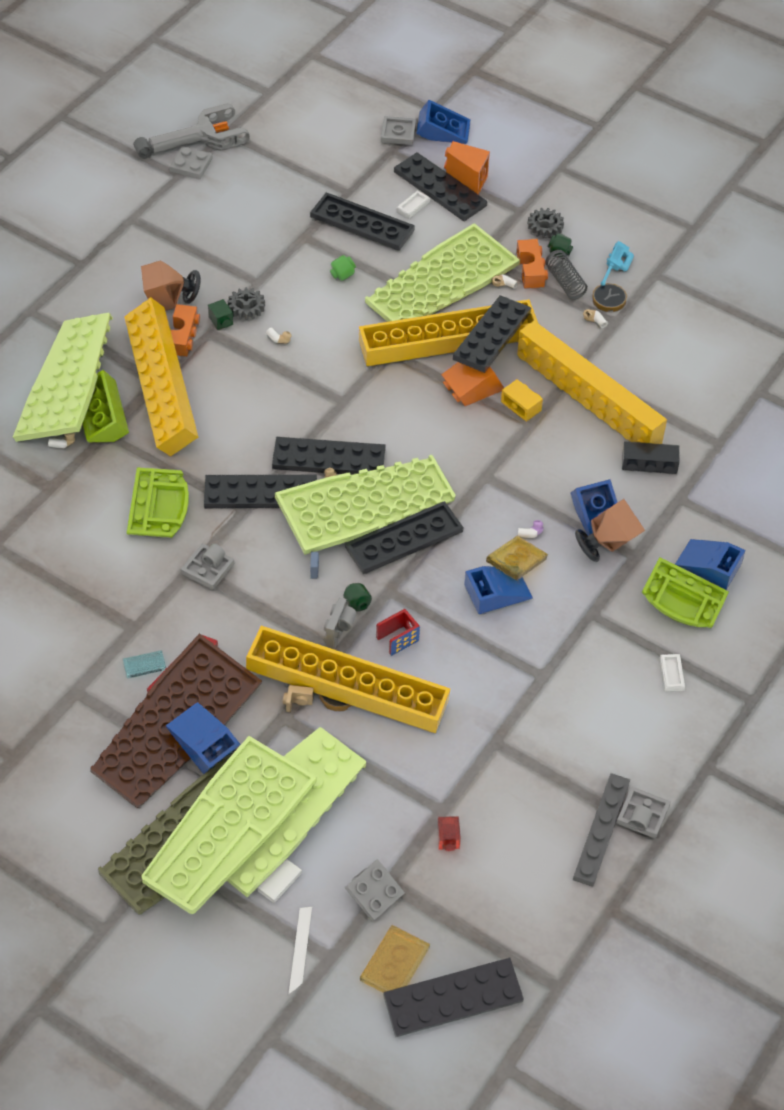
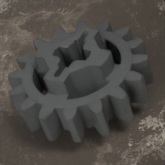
[527,208,564,238]
[227,287,265,320]

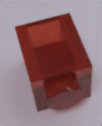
[437,816,461,851]

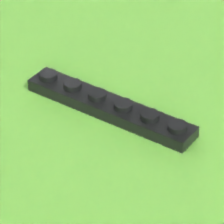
[573,773,630,887]

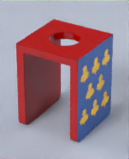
[376,609,420,656]

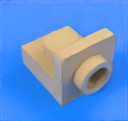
[283,685,314,712]

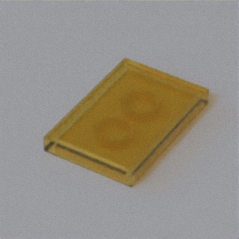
[486,536,548,580]
[360,925,430,992]

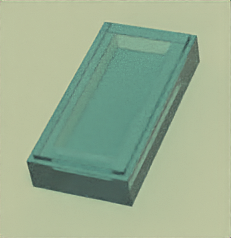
[123,650,166,679]

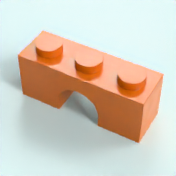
[516,239,548,289]
[170,304,200,357]

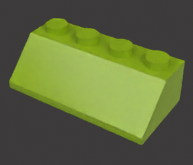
[83,370,129,442]

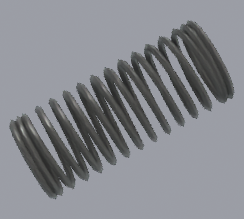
[545,250,588,300]

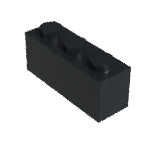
[622,441,680,474]

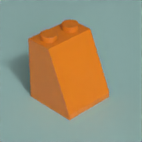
[444,141,490,195]
[441,362,504,406]

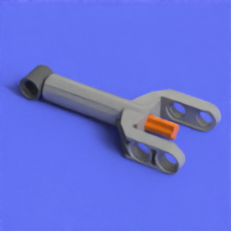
[133,103,250,159]

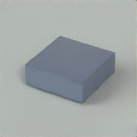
[310,552,319,579]

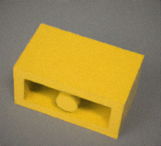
[501,379,543,422]

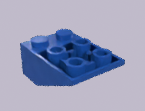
[675,539,746,590]
[464,566,533,614]
[166,702,241,774]

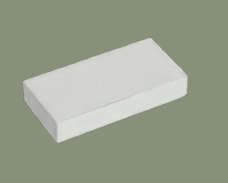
[396,190,430,219]
[659,654,685,692]
[258,859,302,903]

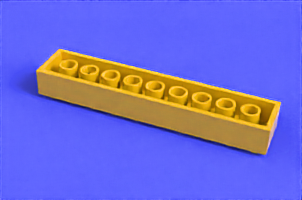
[124,297,199,457]
[359,299,539,366]
[517,321,667,444]
[246,625,451,734]

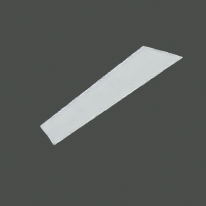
[288,907,312,995]

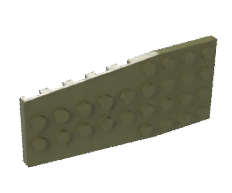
[98,749,237,915]

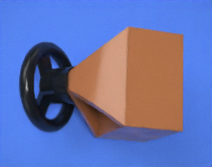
[141,260,201,311]
[575,499,645,562]

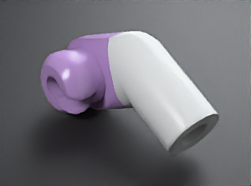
[518,520,544,538]

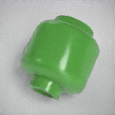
[330,255,356,281]

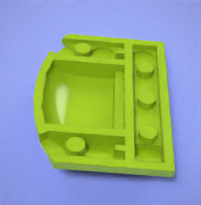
[126,467,189,538]
[642,557,729,628]

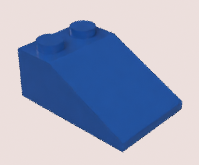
[416,100,471,144]
[570,479,618,536]

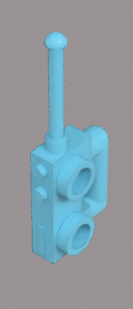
[600,240,634,286]

